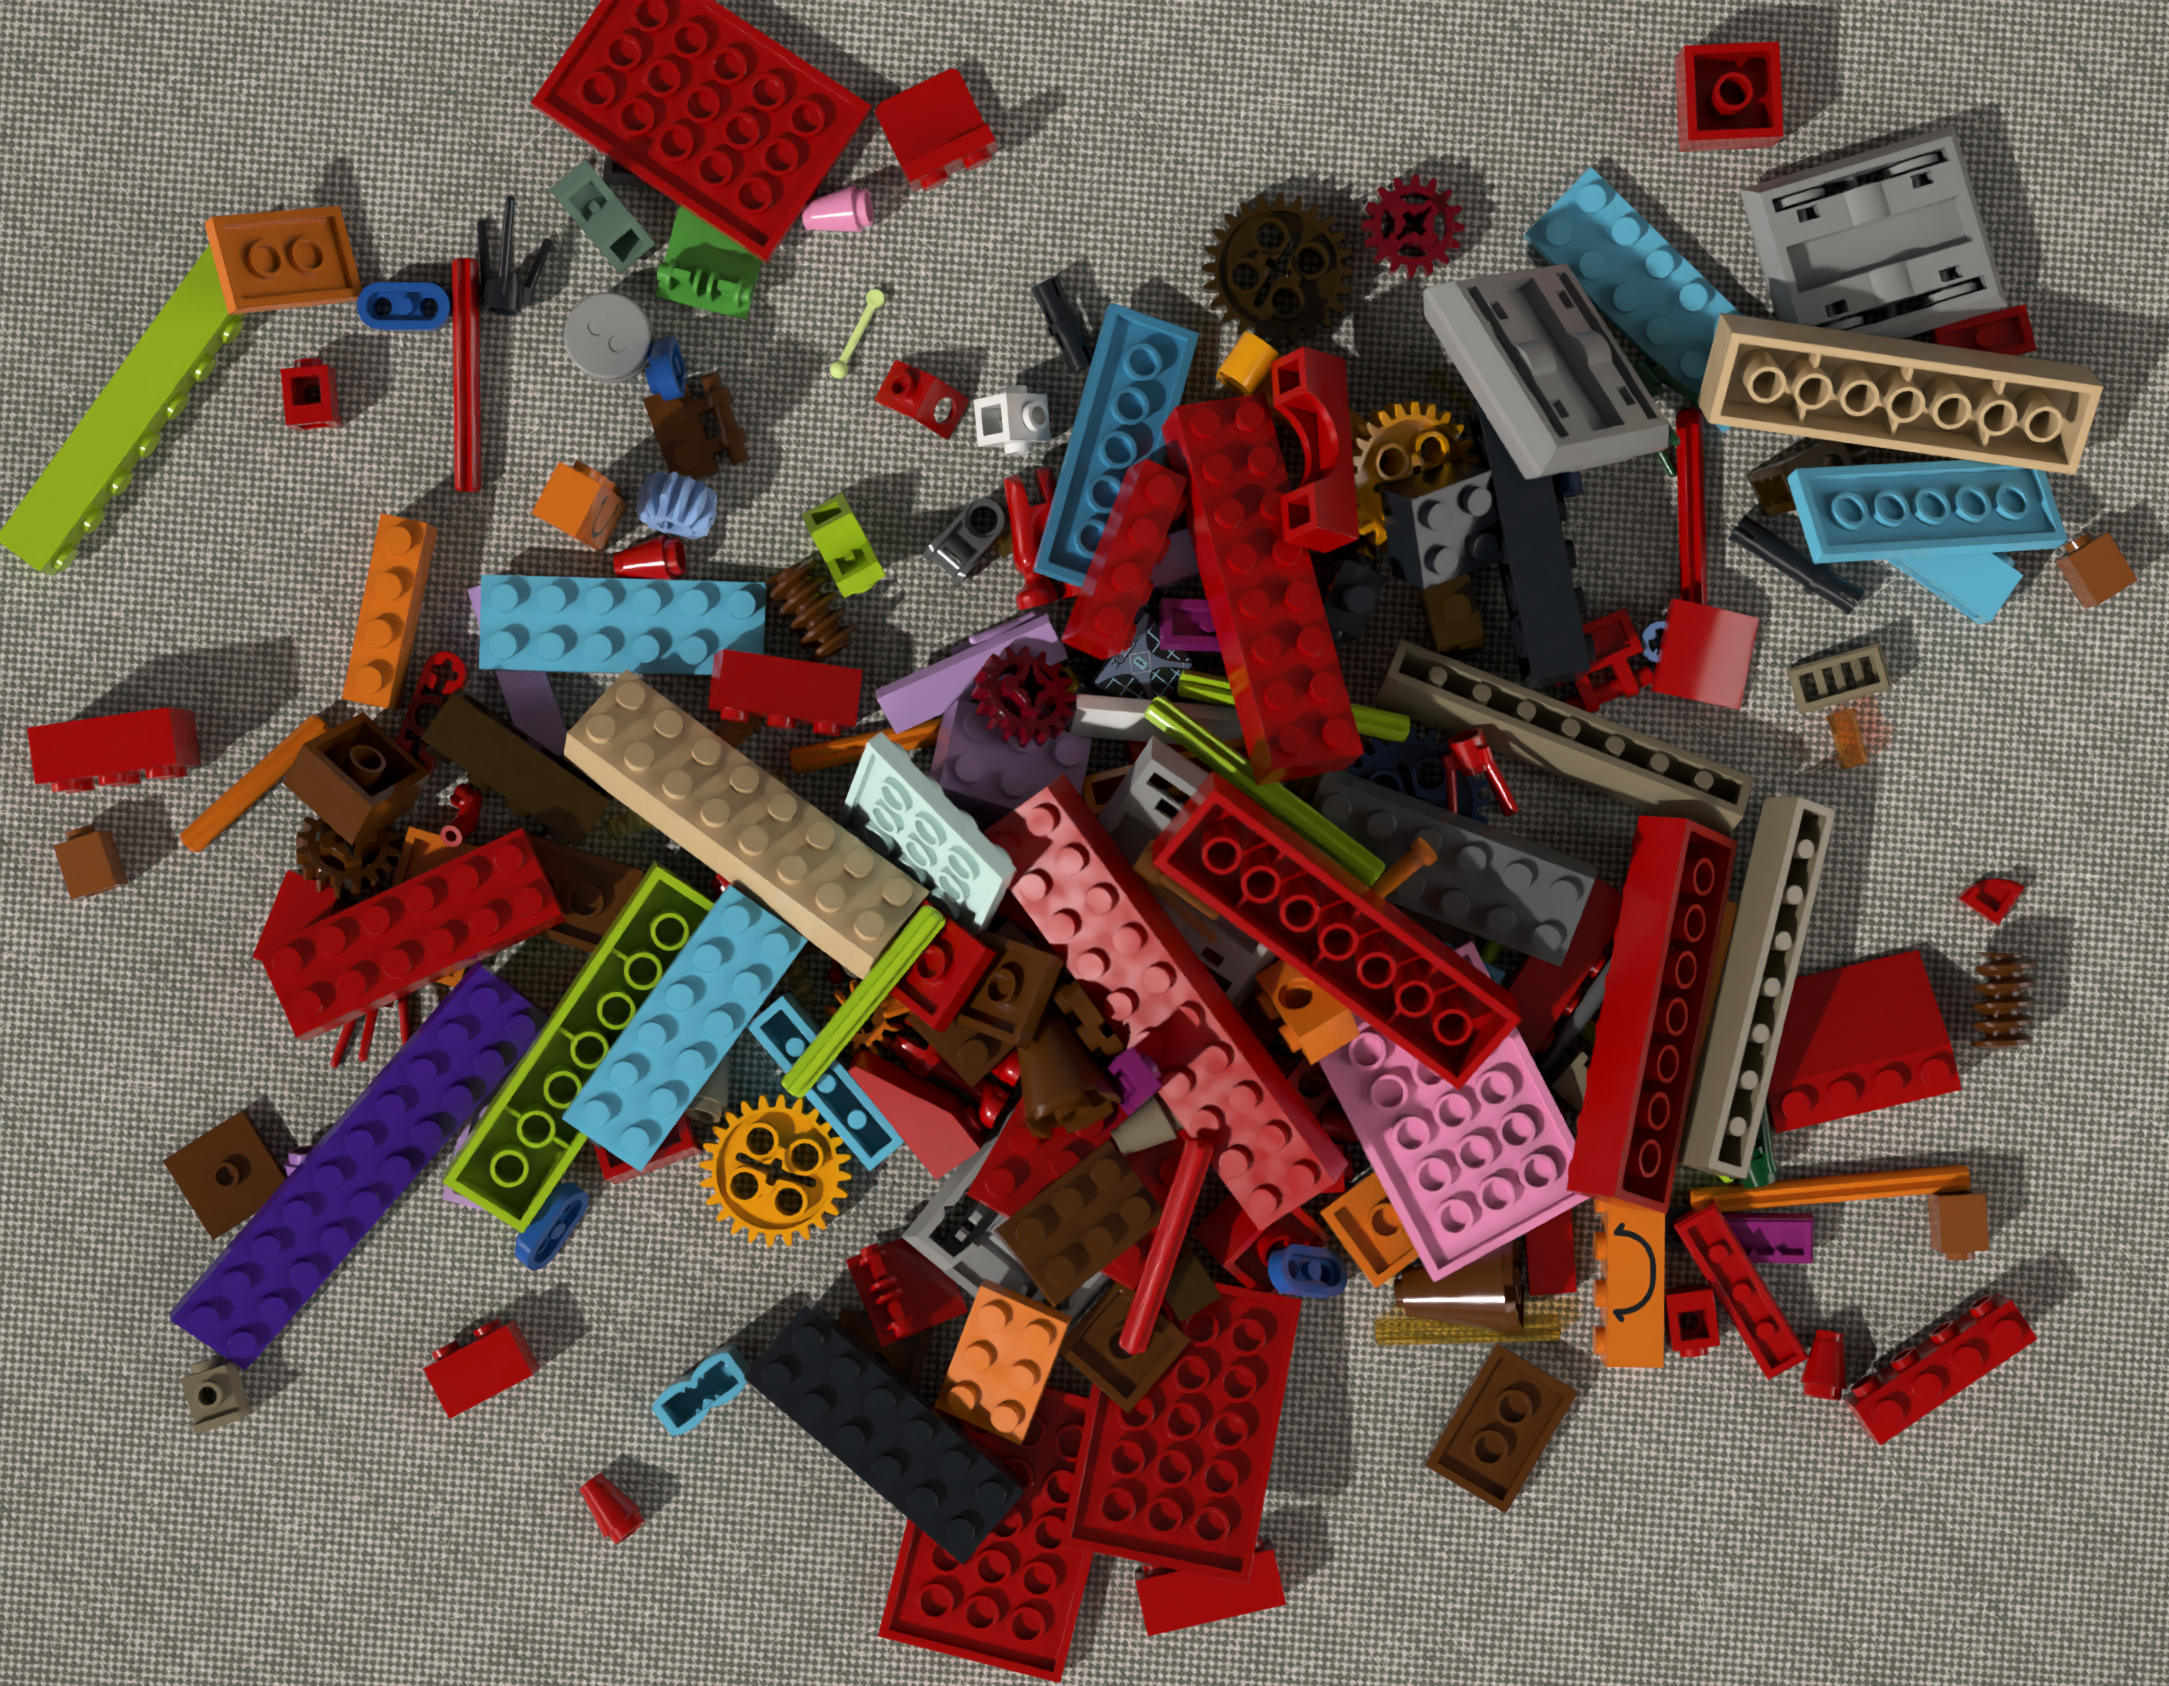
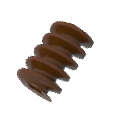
[764,558,857,663]
[1971,952,2037,1049]

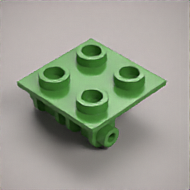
[655,206,762,321]

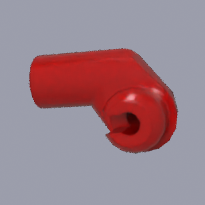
[440,783,484,847]

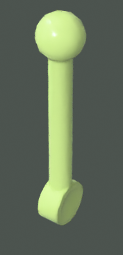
[830,289,885,379]

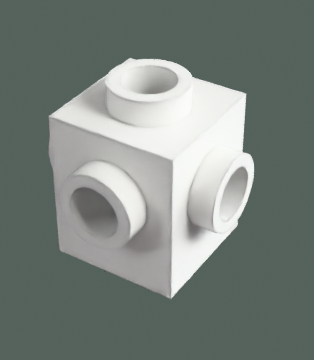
[974,385,1051,455]

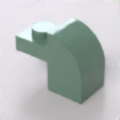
[549,159,656,274]

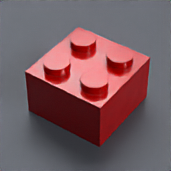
[1675,41,1784,152]

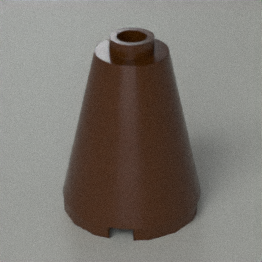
[1017,1002,1121,1138]
[1394,1239,1525,1333]

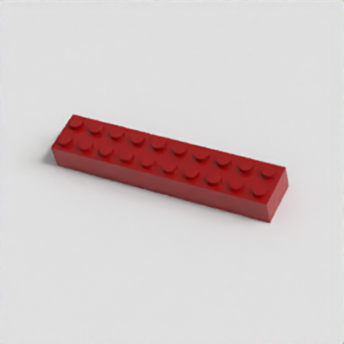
[982,773,1348,1231]

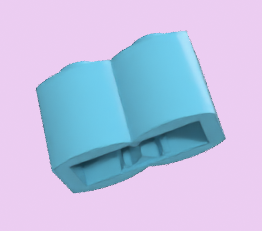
[652,1344,751,1436]

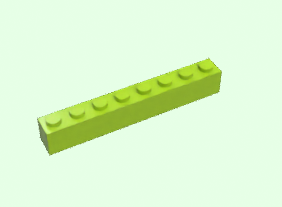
[0,244,246,576]

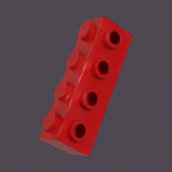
[1061,459,1188,660]
[1842,1293,2038,1446]

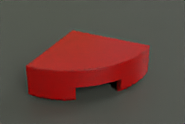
[1956,878,2025,925]

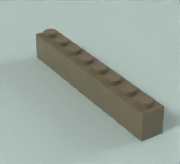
[1373,638,1754,837]
[1677,796,1836,1179]

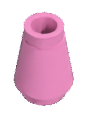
[801,185,874,232]

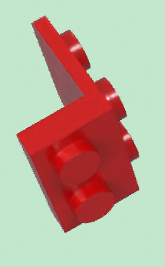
[875,69,998,193]

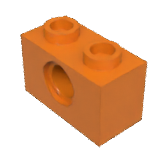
[1254,959,1361,1065]

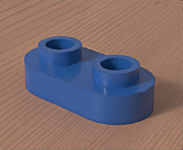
[357,282,453,332]
[645,334,687,401]
[515,1182,589,1271]
[1268,1244,1348,1299]

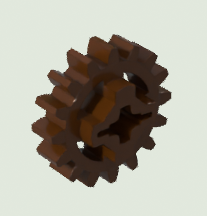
[296,815,400,899]

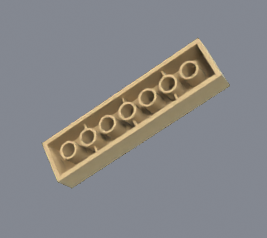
[1697,313,2104,475]
[563,669,930,980]

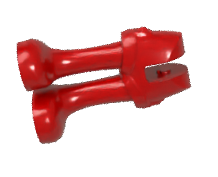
[889,1011,1021,1129]

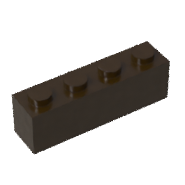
[421,687,614,847]

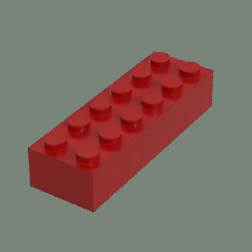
[257,828,567,1042]

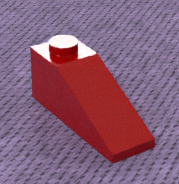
[848,1049,987,1180]

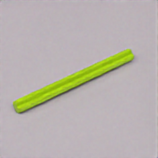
[1144,695,1386,886]

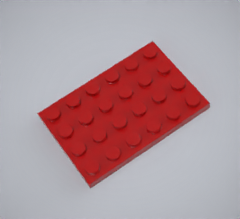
[531,0,872,264]
[1060,1280,1302,1585]
[878,1359,1094,1683]

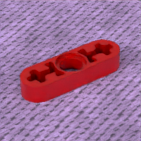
[396,651,469,776]

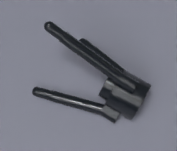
[477,196,552,316]

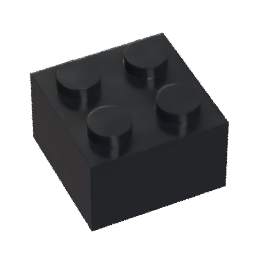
[1379,458,1503,590]

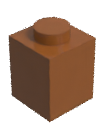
[2055,531,2138,608]
[53,825,129,899]
[1927,1189,1989,1261]

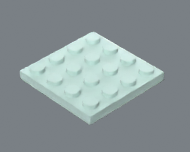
[837,732,1017,939]

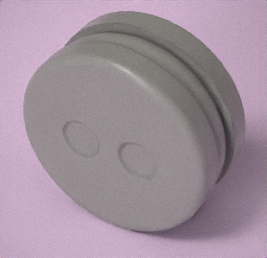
[564,292,655,384]

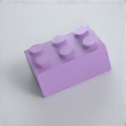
[929,699,1092,824]

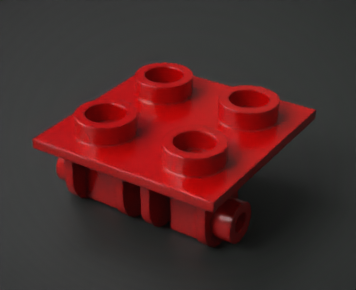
[845,1231,968,1347]

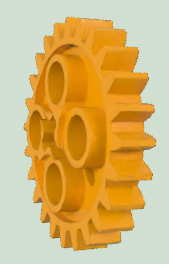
[1351,401,1480,553]
[699,1093,853,1247]

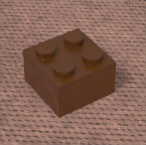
[283,712,431,845]

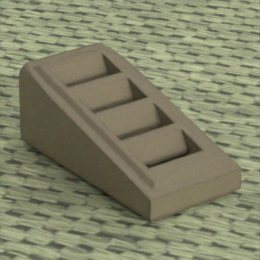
[1787,641,1893,714]

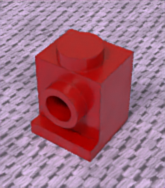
[280,358,343,431]
[1664,1283,1720,1357]

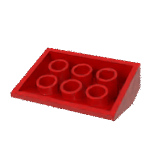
[1766,949,1962,1133]

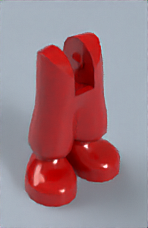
[1003,467,1081,611]

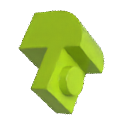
[801,492,886,598]

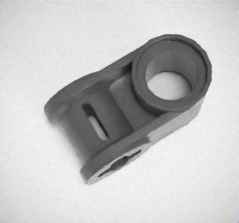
[922,498,1008,587]

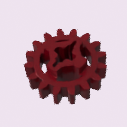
[1361,174,1465,280]
[971,645,1077,748]

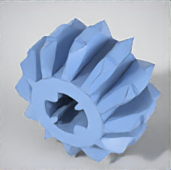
[636,471,718,540]

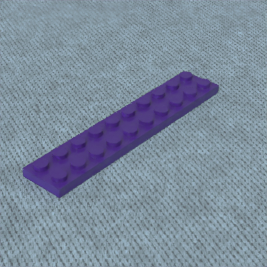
[169,960,550,1371]

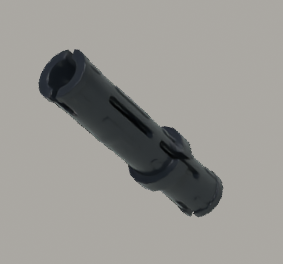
[1728,514,1865,615]

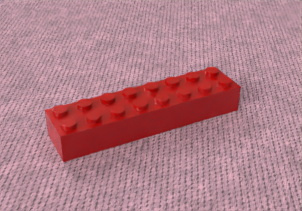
[1161,393,1364,786]
[1152,771,1522,1090]
[1566,815,1738,1214]

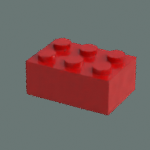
[27,707,201,794]

